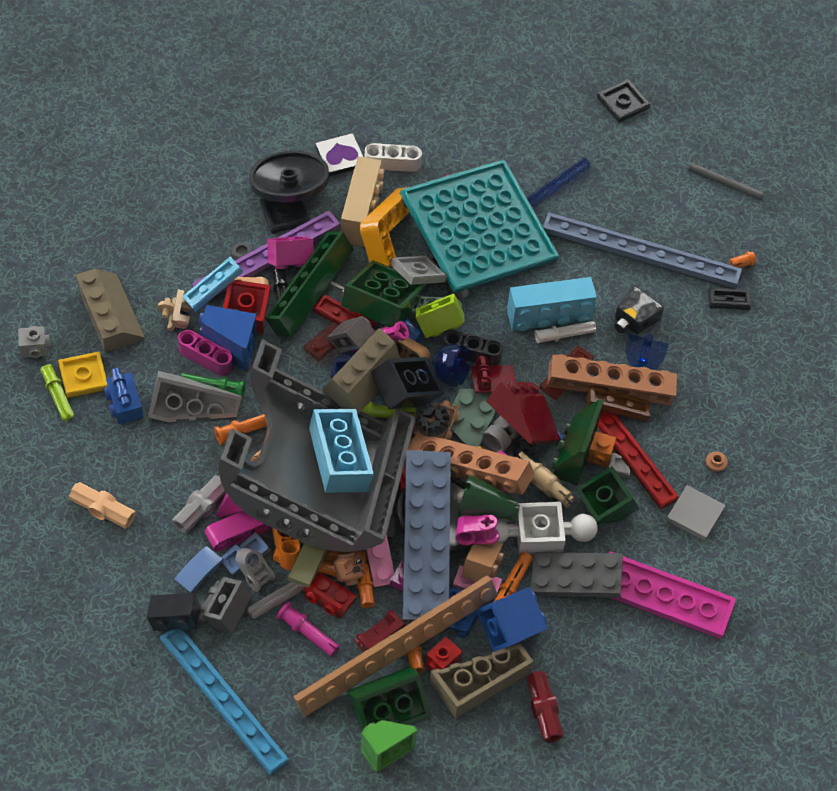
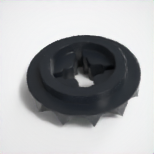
[415,404,450,437]

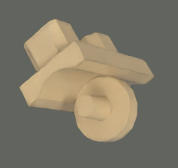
[157,289,192,331]

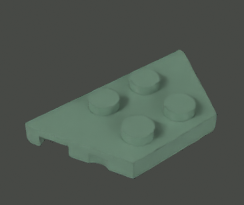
[450,389,497,447]

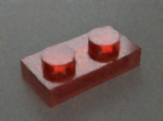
[303,322,338,362]

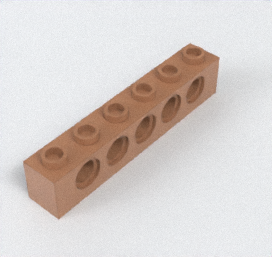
[547,354,677,405]
[408,432,534,495]

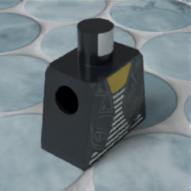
[614,285,664,334]

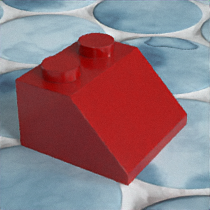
[223,280,271,333]

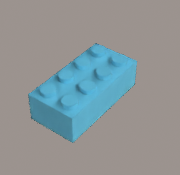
[507,277,597,331]
[309,409,373,493]

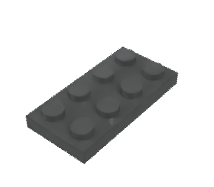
[531,552,623,597]

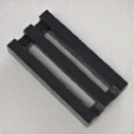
[708,288,751,310]

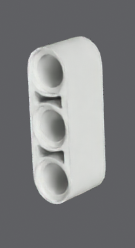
[364,143,422,172]

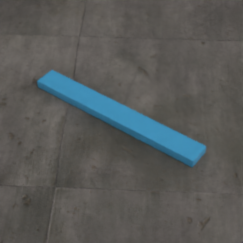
[160,630,289,776]

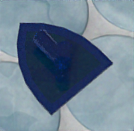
[626,334,669,370]

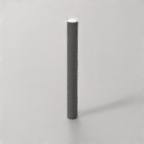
[688,163,764,200]

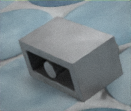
[327,316,375,353]

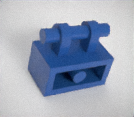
[104,368,143,424]

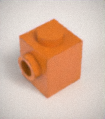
[587,432,616,468]

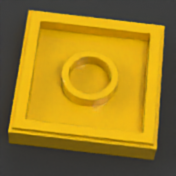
[58,351,107,398]

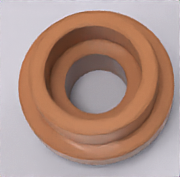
[706,452,728,472]

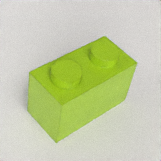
[416,294,464,338]

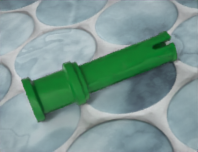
[181,373,246,400]

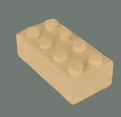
[341,156,384,247]

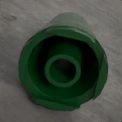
[457,474,520,521]

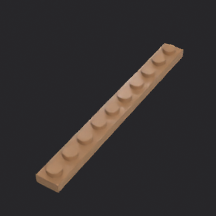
[293,575,498,717]

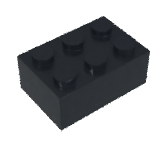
[371,357,444,410]

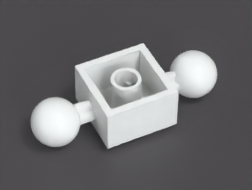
[487,502,598,555]

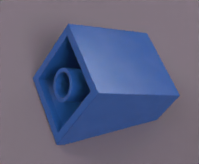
[199,305,257,371]
[475,587,548,652]

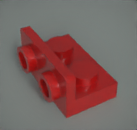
[304,572,357,619]

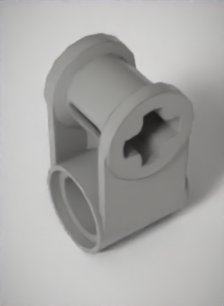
[236,548,275,592]

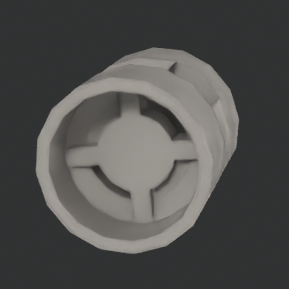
[482,415,520,453]

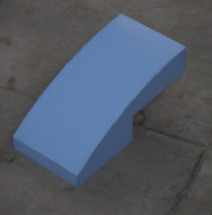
[221,532,271,576]
[174,546,224,593]

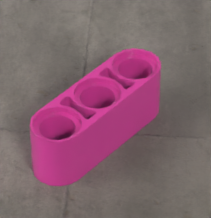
[178,330,233,376]
[205,511,272,552]

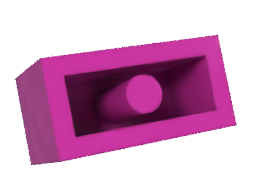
[267,236,313,269]

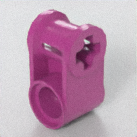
[456,515,500,545]

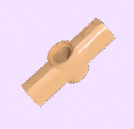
[69,482,136,529]

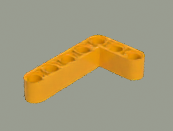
[360,187,409,269]

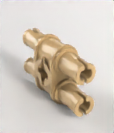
[516,452,575,508]

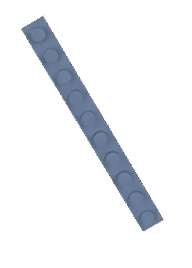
[543,212,742,289]

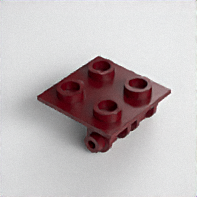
[471,356,516,394]

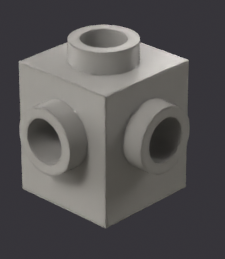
[18,326,50,358]

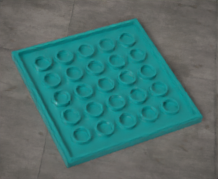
[400,159,559,293]

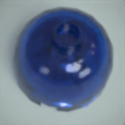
[432,344,471,387]

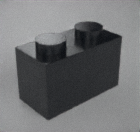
[146,593,201,631]

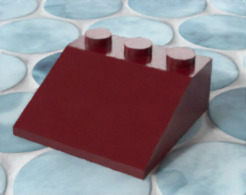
[486,381,561,444]

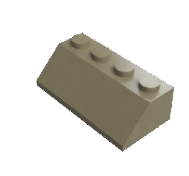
[76,268,145,352]
[322,328,400,415]

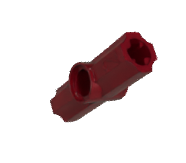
[526,671,564,743]

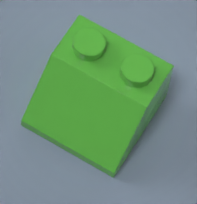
[361,720,417,773]

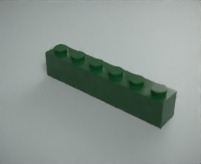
[265,231,354,337]

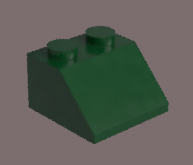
[576,466,639,524]

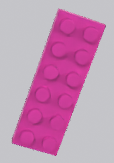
[609,552,736,640]

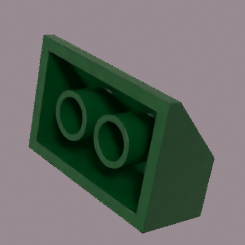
[347,666,431,732]

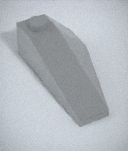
[148,371,242,422]

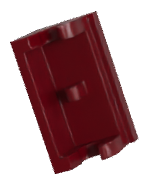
[354,610,405,652]

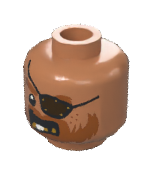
[333,551,365,585]

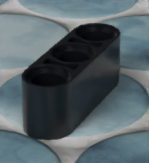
[443,330,503,365]

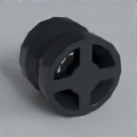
[513,436,536,459]

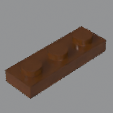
[587,386,650,422]

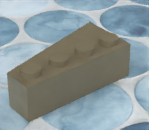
[430,644,534,719]

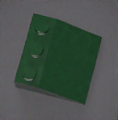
[341,260,427,328]
[551,399,604,486]

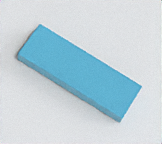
[182,257,243,312]

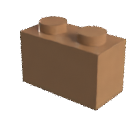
[462,541,505,581]

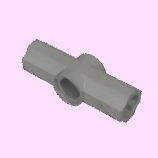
[172,475,226,534]

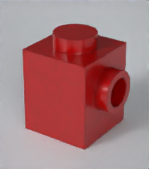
[426,637,462,672]

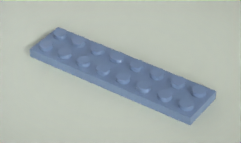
[402,450,451,622]

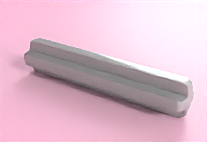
[247,582,304,619]

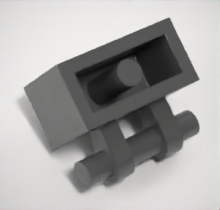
[198,577,252,634]

